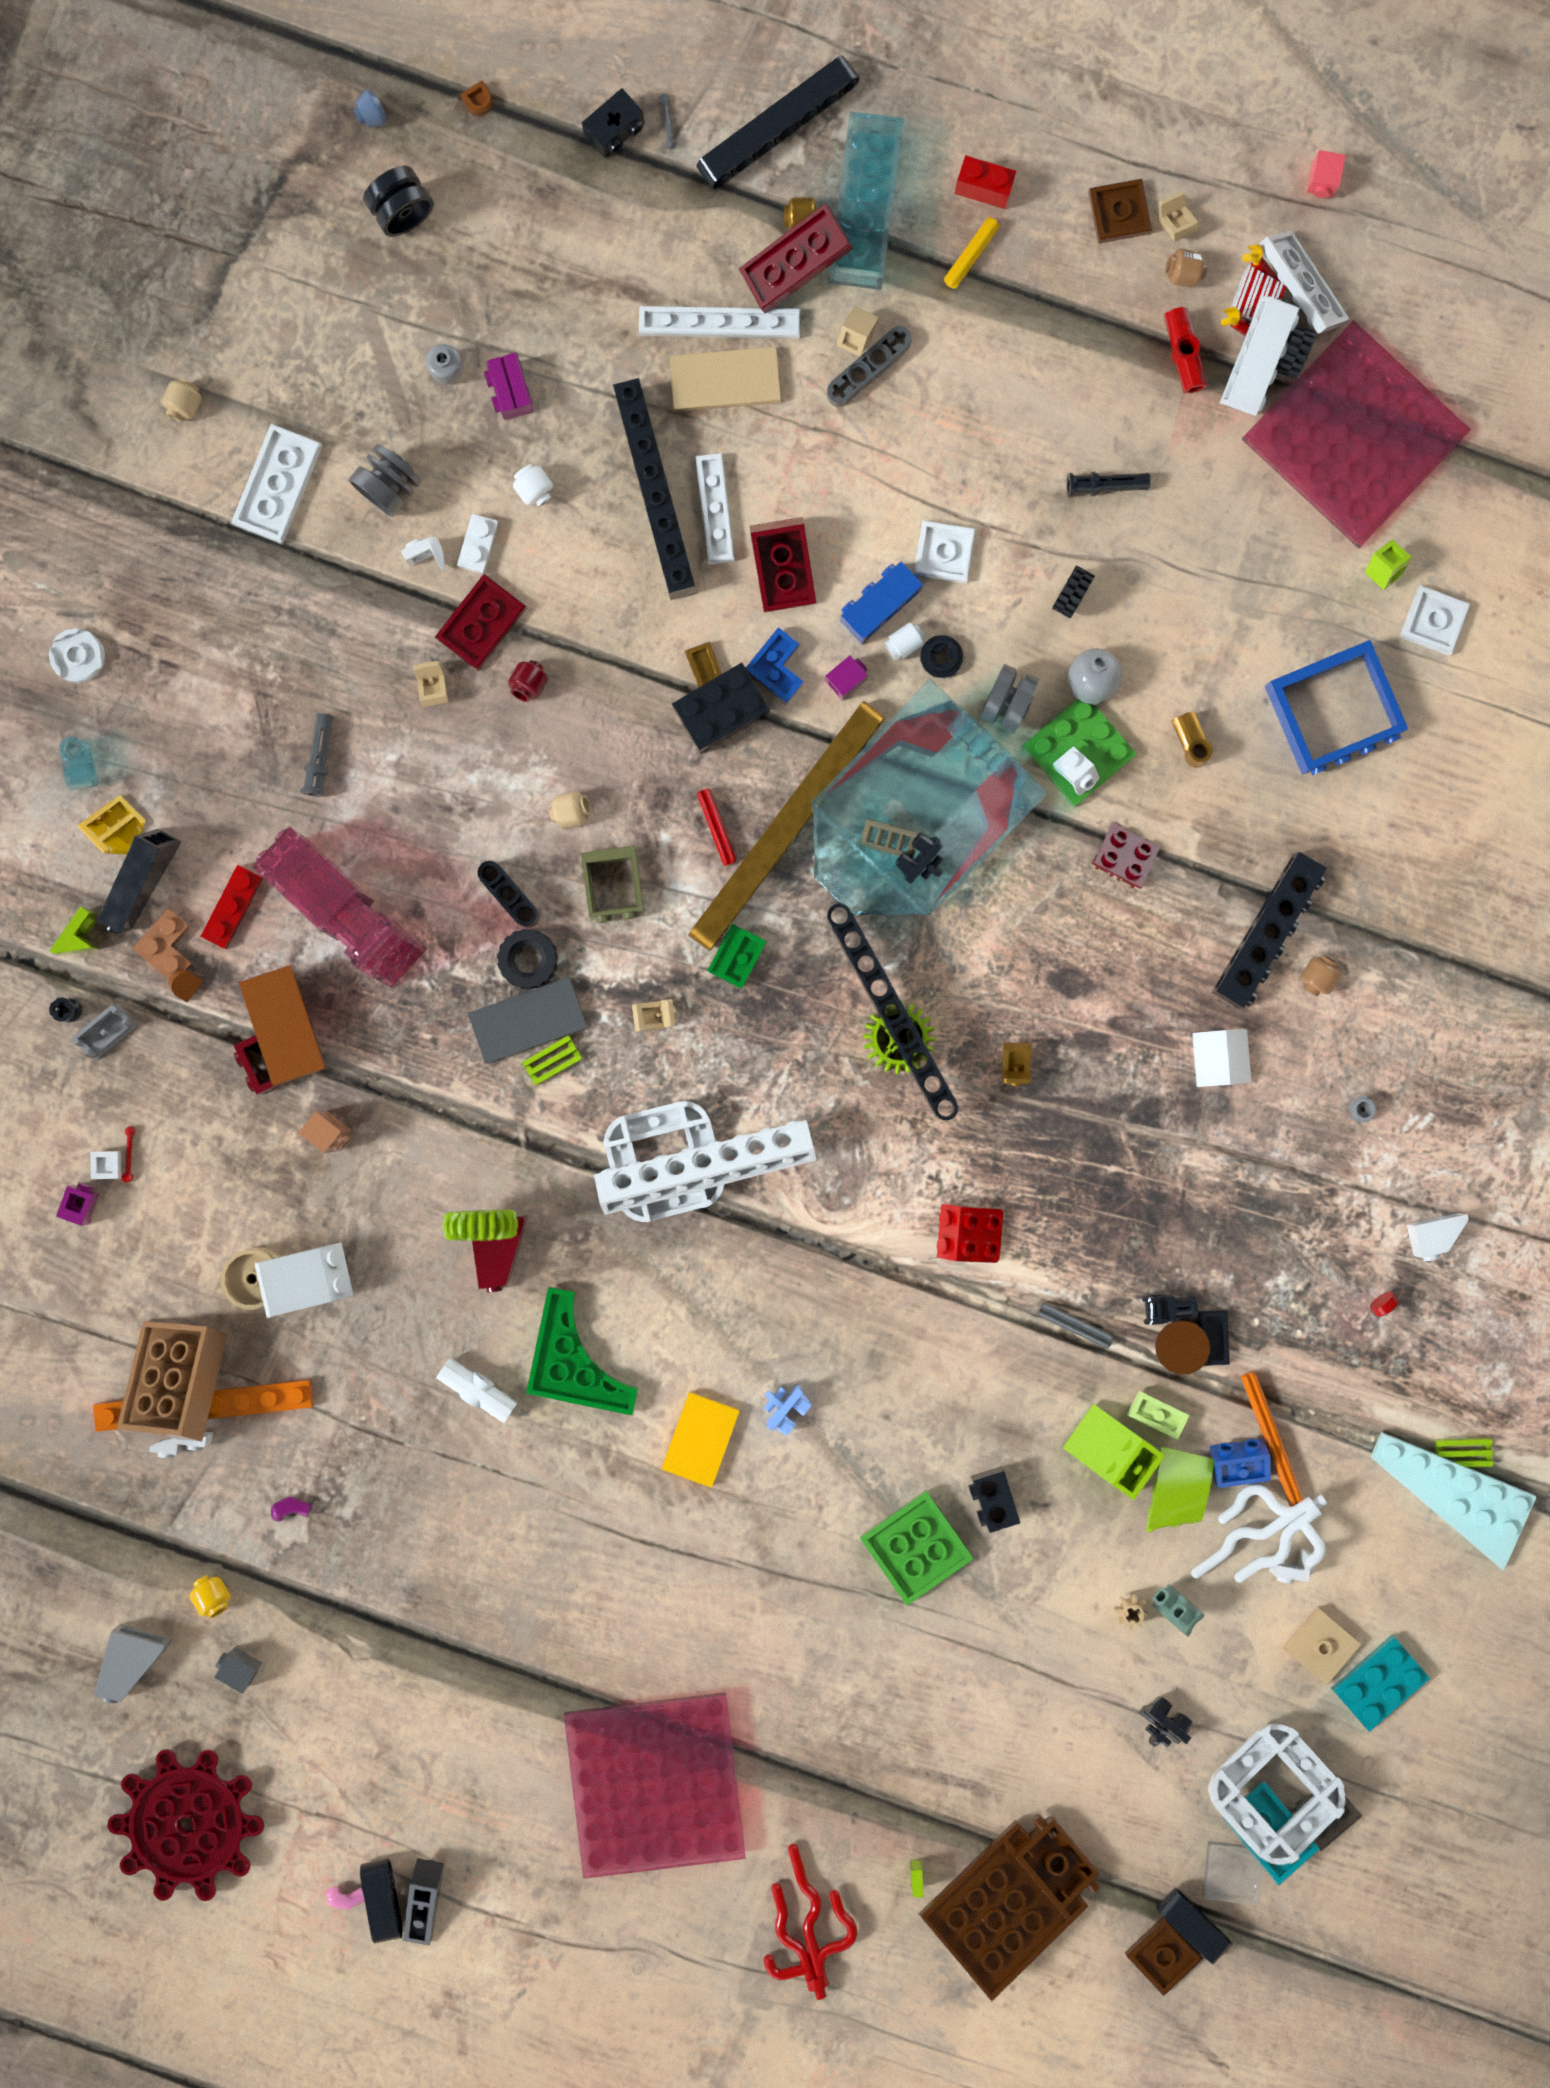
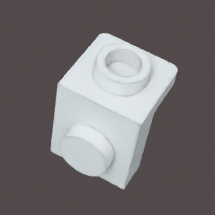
[1053,746,1099,796]
[1269,1549,1314,1584]

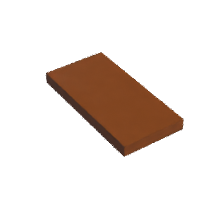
[238,965,327,1086]

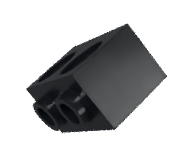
[968,1466,1021,1533]

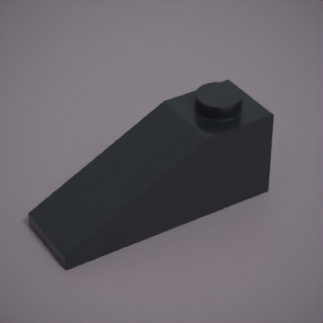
[403,1858,444,1946]

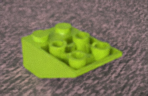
[1062,1403,1165,1500]

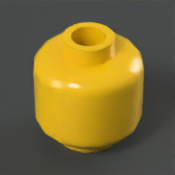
[189,1575,231,1618]

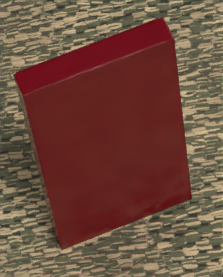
[739,203,854,314]

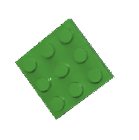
[1022,699,1137,807]
[860,1490,974,1606]

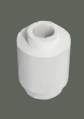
[884,622,926,661]

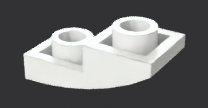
[149,1432,213,1458]

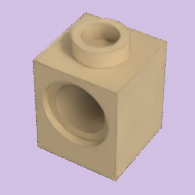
[836,306,879,357]

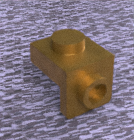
[1001,1042,1032,1086]

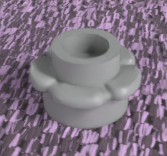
[1349,1096,1376,1122]

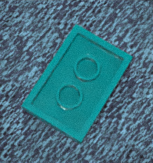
[1331,1635,1431,1732]
[1222,1781,1319,1886]

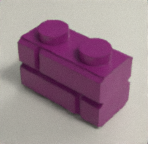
[484,352,535,420]

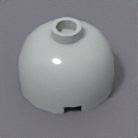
[1066,648,1122,705]

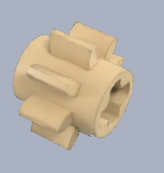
[1114,1594,1149,1631]

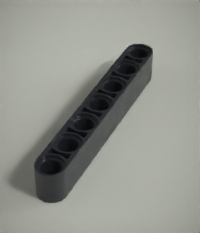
[696,55,860,189]

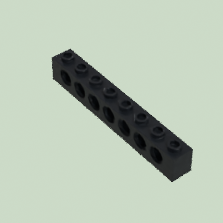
[613,378,696,601]

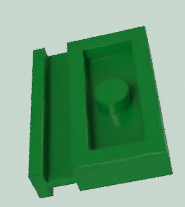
[707,923,767,990]

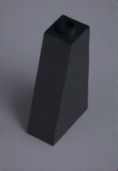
[97,829,181,934]

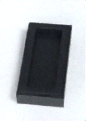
[1198,1310,1230,1366]

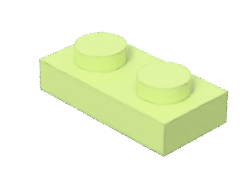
[1127,1390,1190,1440]

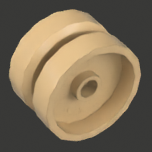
[220,1247,281,1309]

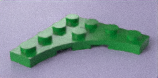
[526,1286,638,1416]

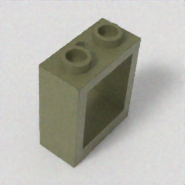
[581,846,645,923]

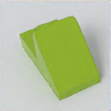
[49,906,99,956]

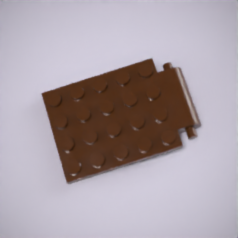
[918,1814,1100,2002]

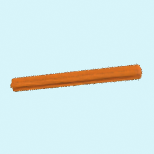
[1241,1371,1303,1507]

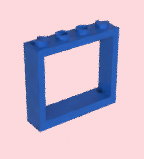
[1265,640,1408,776]

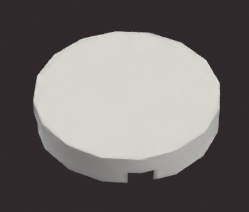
[49,628,105,683]

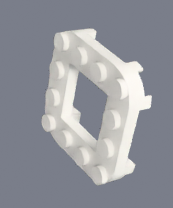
[604,1101,724,1222]
[1208,1723,1345,1864]

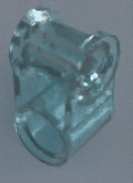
[59,737,98,791]

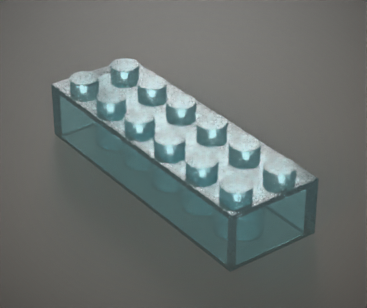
[829,111,904,290]

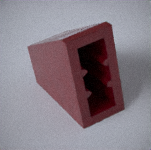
[472,1215,527,1293]

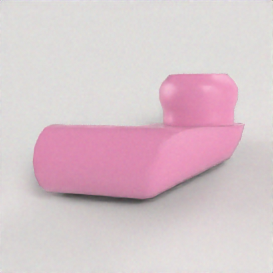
[326,1886,364,1910]

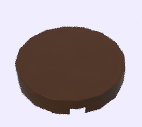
[1155,1320,1210,1375]

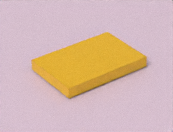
[661,1391,740,1488]

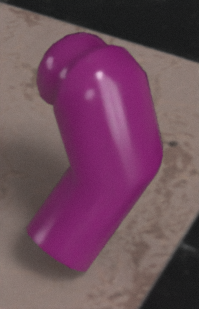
[270,1496,312,1522]

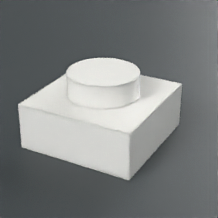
[90,1151,121,1179]

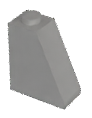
[94,1624,171,1703]

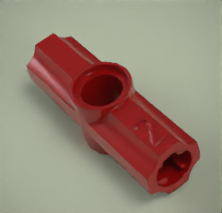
[1164,306,1207,394]

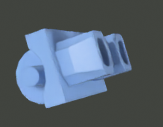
[764,1384,812,1435]

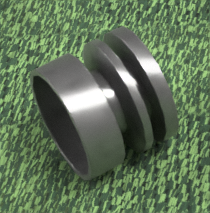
[348,444,422,518]

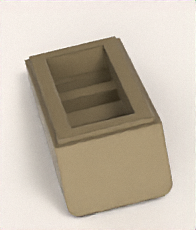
[859,818,918,858]

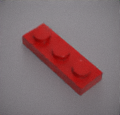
[200,865,263,949]

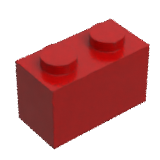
[954,155,1017,209]

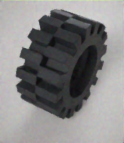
[1276,325,1316,379]
[1052,565,1095,619]

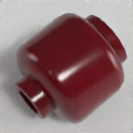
[508,660,548,702]

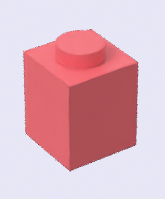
[1307,150,1346,198]

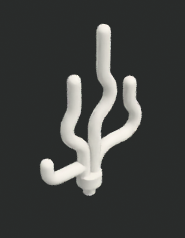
[1191,1484,1327,1583]

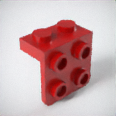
[937,1204,1003,1263]

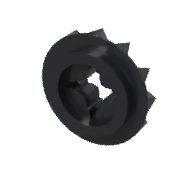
[920,635,963,679]

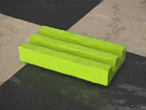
[522,1035,582,1086]
[1435,1438,1493,1467]

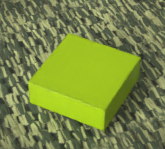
[910,1860,924,1898]

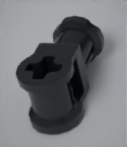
[1142,1294,1198,1325]

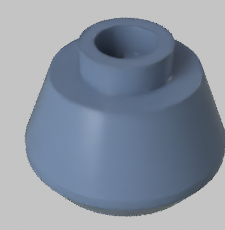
[353,89,387,128]

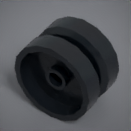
[363,165,434,237]

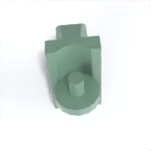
[1152,1584,1205,1637]

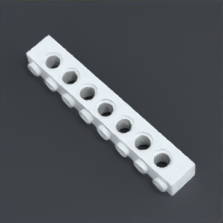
[594,1120,816,1215]

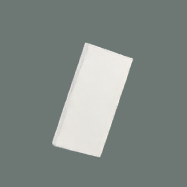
[231,424,323,544]

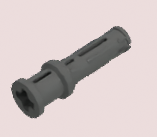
[300,713,334,797]

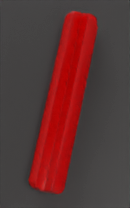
[697,788,737,866]

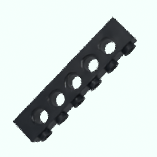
[1211,852,1327,1009]

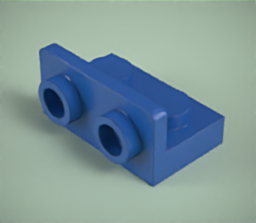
[1210,1439,1271,1488]

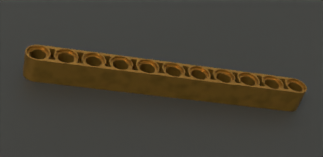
[688,701,885,952]

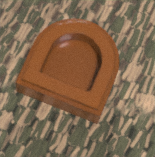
[460,80,493,116]
[168,970,203,1002]

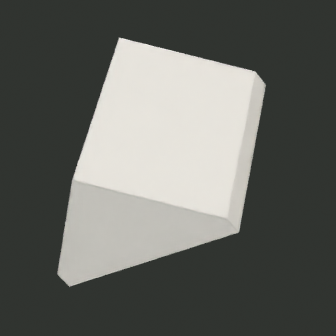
[1192,1029,1252,1087]

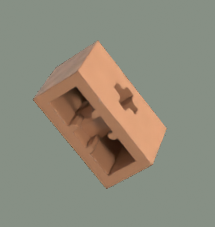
[298,1111,352,1153]

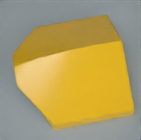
[78,795,146,855]

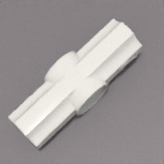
[436,1358,518,1423]

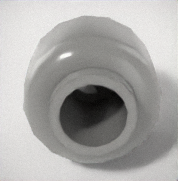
[426,344,463,385]

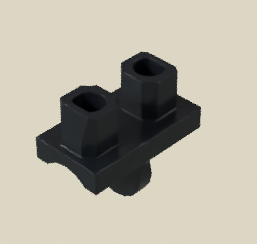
[895,832,944,884]
[1139,1697,1193,1747]

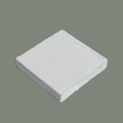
[914,520,975,584]
[1399,585,1471,656]

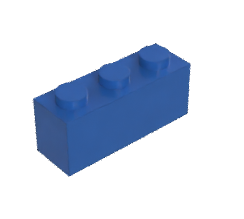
[840,561,923,644]

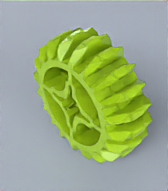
[862,1001,936,1074]
[443,1209,518,1241]

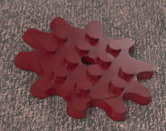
[107,1749,265,1901]

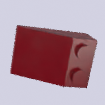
[750,517,817,612]

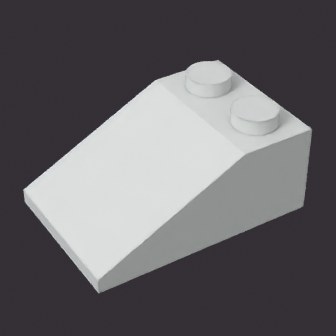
[255,1243,354,1317]

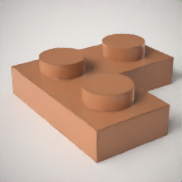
[132,908,193,980]

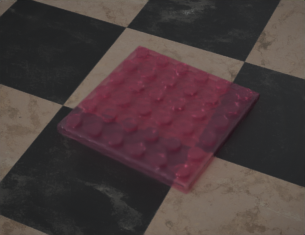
[1242,320,1471,549]
[564,1692,746,1879]

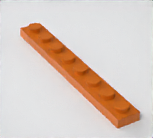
[93,1379,314,1432]

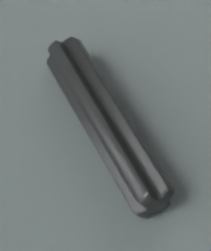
[1037,1302,1114,1349]

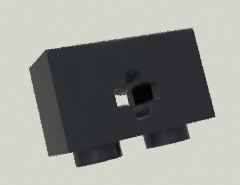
[582,88,645,158]

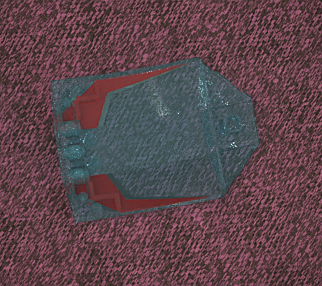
[812,679,1048,915]

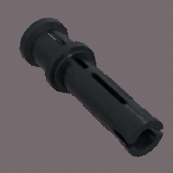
[1066,471,1150,498]

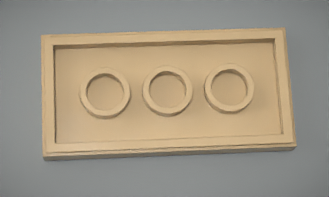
[669,347,781,412]

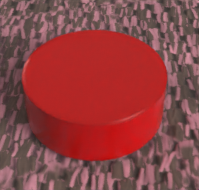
[1370,1291,1398,1317]

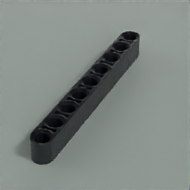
[827,903,959,1121]

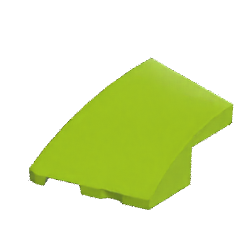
[1146,1446,1214,1532]

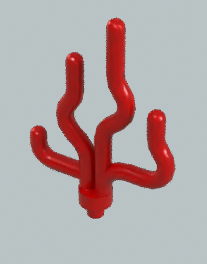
[763,1843,858,2000]

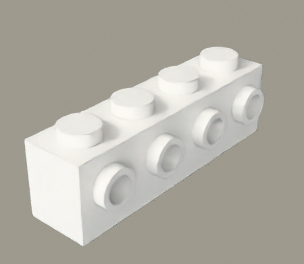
[1220,296,1299,416]

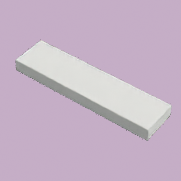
[696,453,735,565]

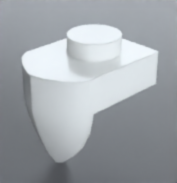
[401,537,444,571]

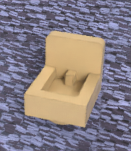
[1159,191,1199,242]
[413,661,449,708]
[632,999,677,1032]

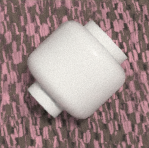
[513,464,553,507]

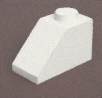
[1407,1213,1469,1261]

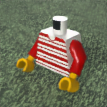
[1221,244,1294,336]

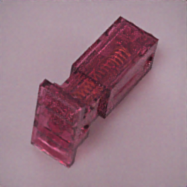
[252,826,428,988]

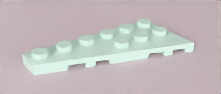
[1371,1432,1536,1571]

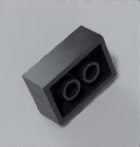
[672,662,770,754]

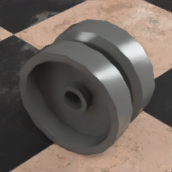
[979,663,1039,734]

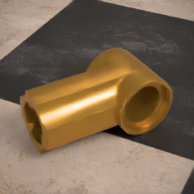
[1171,711,1213,768]

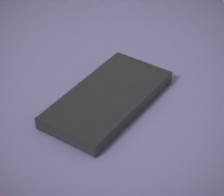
[467,977,588,1064]

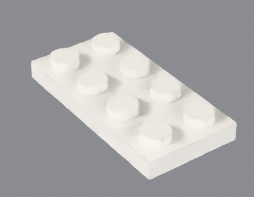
[1259,230,1350,334]

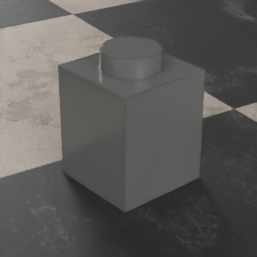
[214,1647,262,1694]

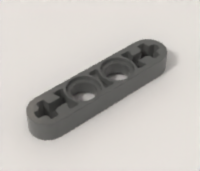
[827,326,912,407]

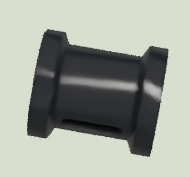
[49,997,82,1023]

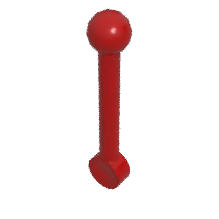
[121,1126,136,1183]

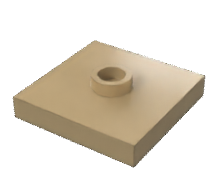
[1283,1607,1361,1686]

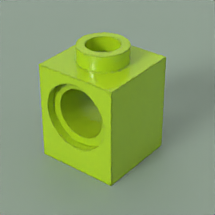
[1365,539,1412,590]

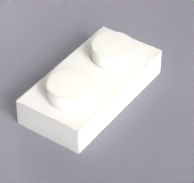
[457,514,499,574]

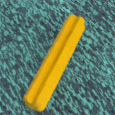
[944,217,1000,289]

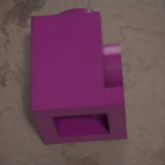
[56,1182,99,1226]

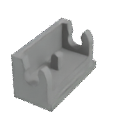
[71,1004,138,1060]

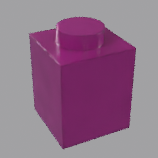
[825,655,868,701]

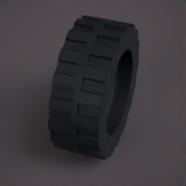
[497,929,558,989]

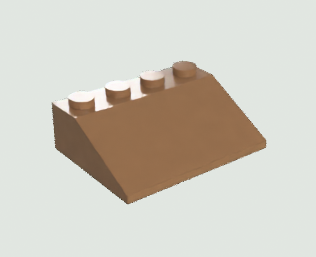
[117,1321,227,1442]

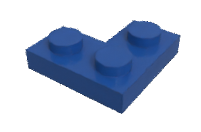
[746,627,804,704]

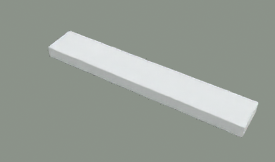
[639,306,800,339]

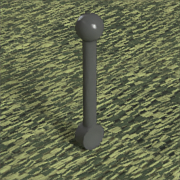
[659,94,676,149]

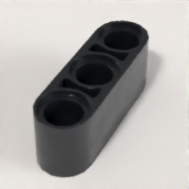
[477,861,540,928]
[360,1859,403,1944]
[1156,1887,1232,1965]

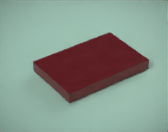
[435,574,527,671]

